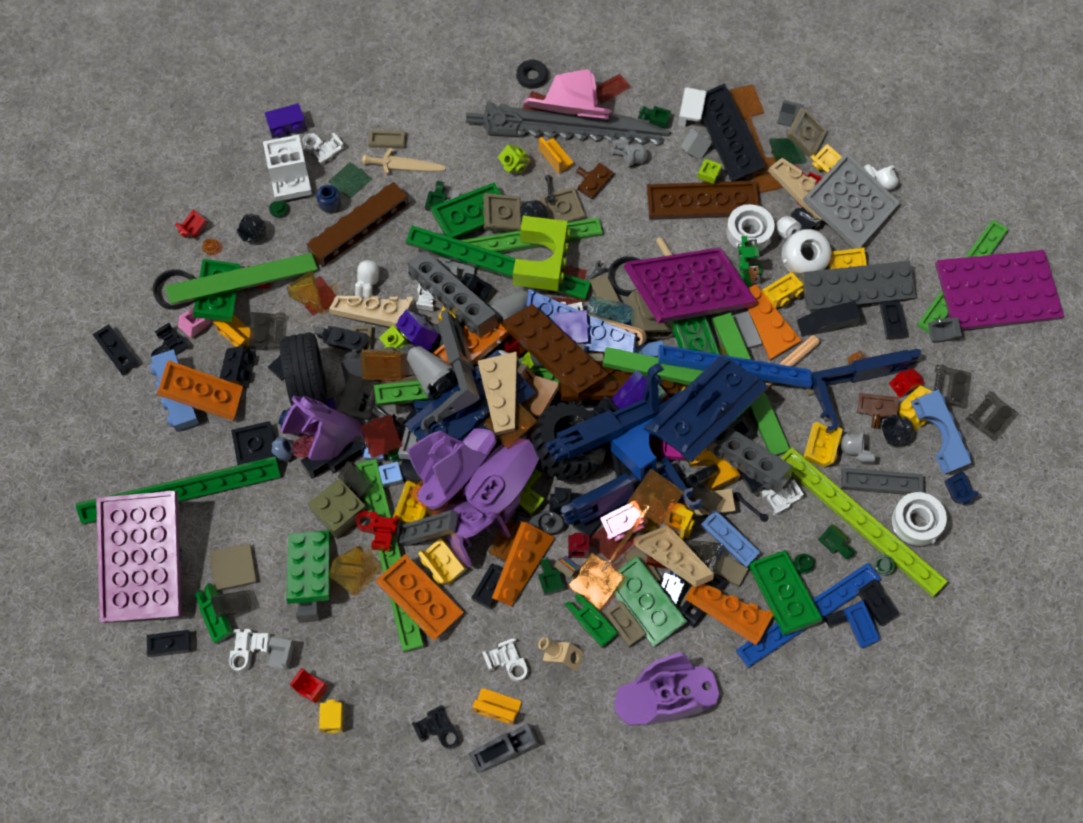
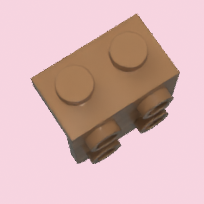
[517,363,560,417]

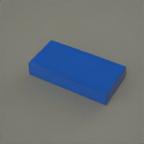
[843,601,880,648]

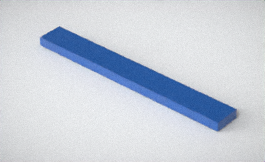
[658,345,812,388]
[736,563,881,668]

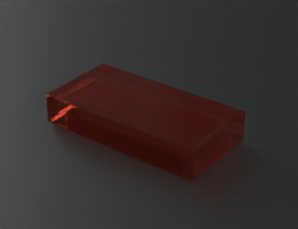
[596,73,630,104]

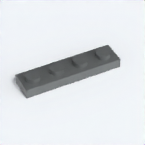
[841,468,923,495]
[397,510,458,546]

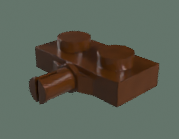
[576,162,614,199]
[857,393,899,429]

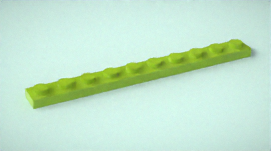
[781,447,948,598]

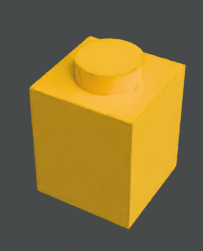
[319,700,344,733]

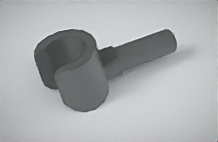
[586,260,606,281]

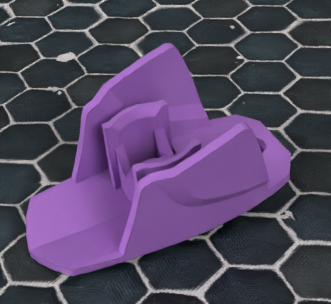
[281,395,367,460]
[407,429,496,510]
[461,438,539,525]
[431,492,511,567]
[615,652,719,726]

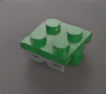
[738,236,762,287]

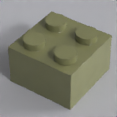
[308,478,367,539]

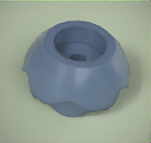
[272,437,294,461]

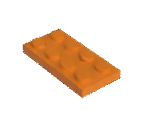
[432,321,510,379]
[156,360,243,421]
[375,554,463,641]

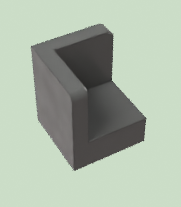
[777,100,804,127]
[928,317,962,342]
[296,601,320,623]

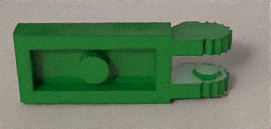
[195,583,233,644]
[565,593,618,648]

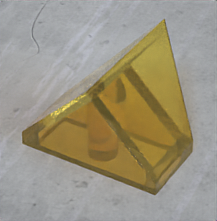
[287,270,323,313]
[329,546,365,596]

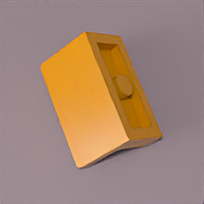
[538,137,574,174]
[213,315,259,348]
[472,688,521,725]

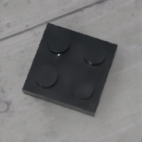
[231,421,277,465]

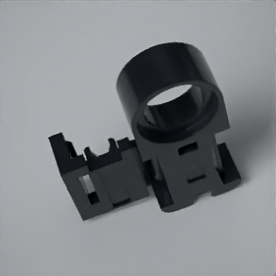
[151,323,190,357]
[412,705,459,749]

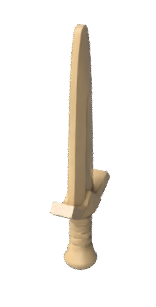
[362,148,446,176]

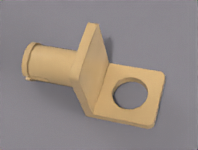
[538,637,583,671]

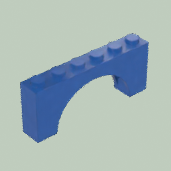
[610,389,684,480]

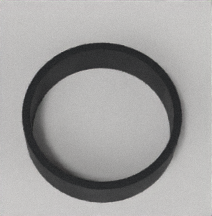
[608,256,641,297]
[152,269,193,310]

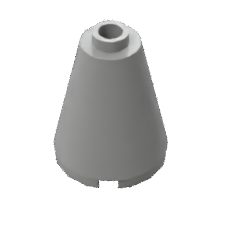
[486,290,528,324]
[407,346,457,400]

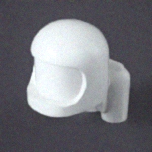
[863,164,899,191]
[776,216,808,251]
[355,260,379,299]

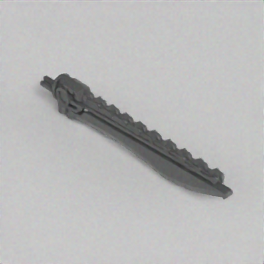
[466,102,670,146]

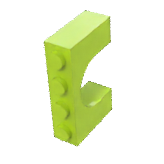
[513,216,570,291]

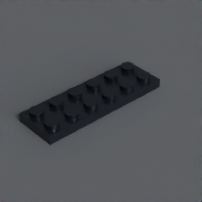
[701,83,766,181]

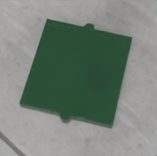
[769,138,806,164]
[328,162,372,199]

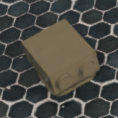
[625,290,674,340]

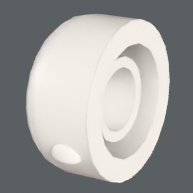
[726,204,775,251]
[781,229,831,278]
[892,492,947,546]

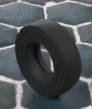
[516,59,547,89]

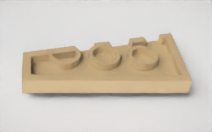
[768,158,823,221]
[329,296,414,329]
[478,352,517,436]
[633,525,713,587]

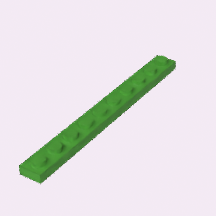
[374,367,559,406]
[357,459,424,653]

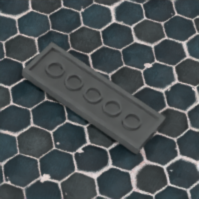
[801,261,916,311]

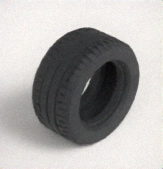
[280,332,328,406]

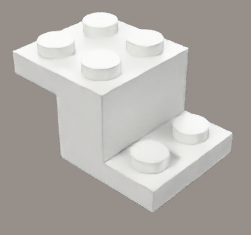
[263,135,312,201]

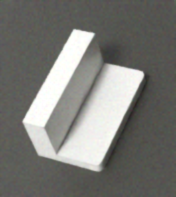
[678,87,706,127]

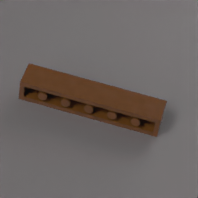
[306,182,409,267]

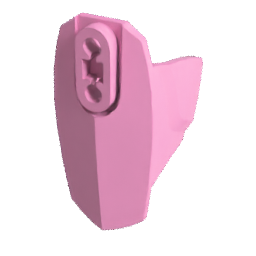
[523,69,612,119]

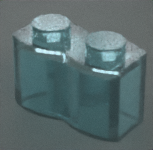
[587,296,632,323]

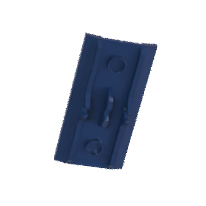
[405,350,535,441]
[644,355,768,463]

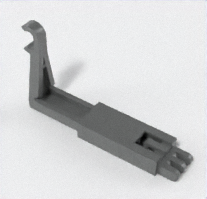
[421,310,480,433]

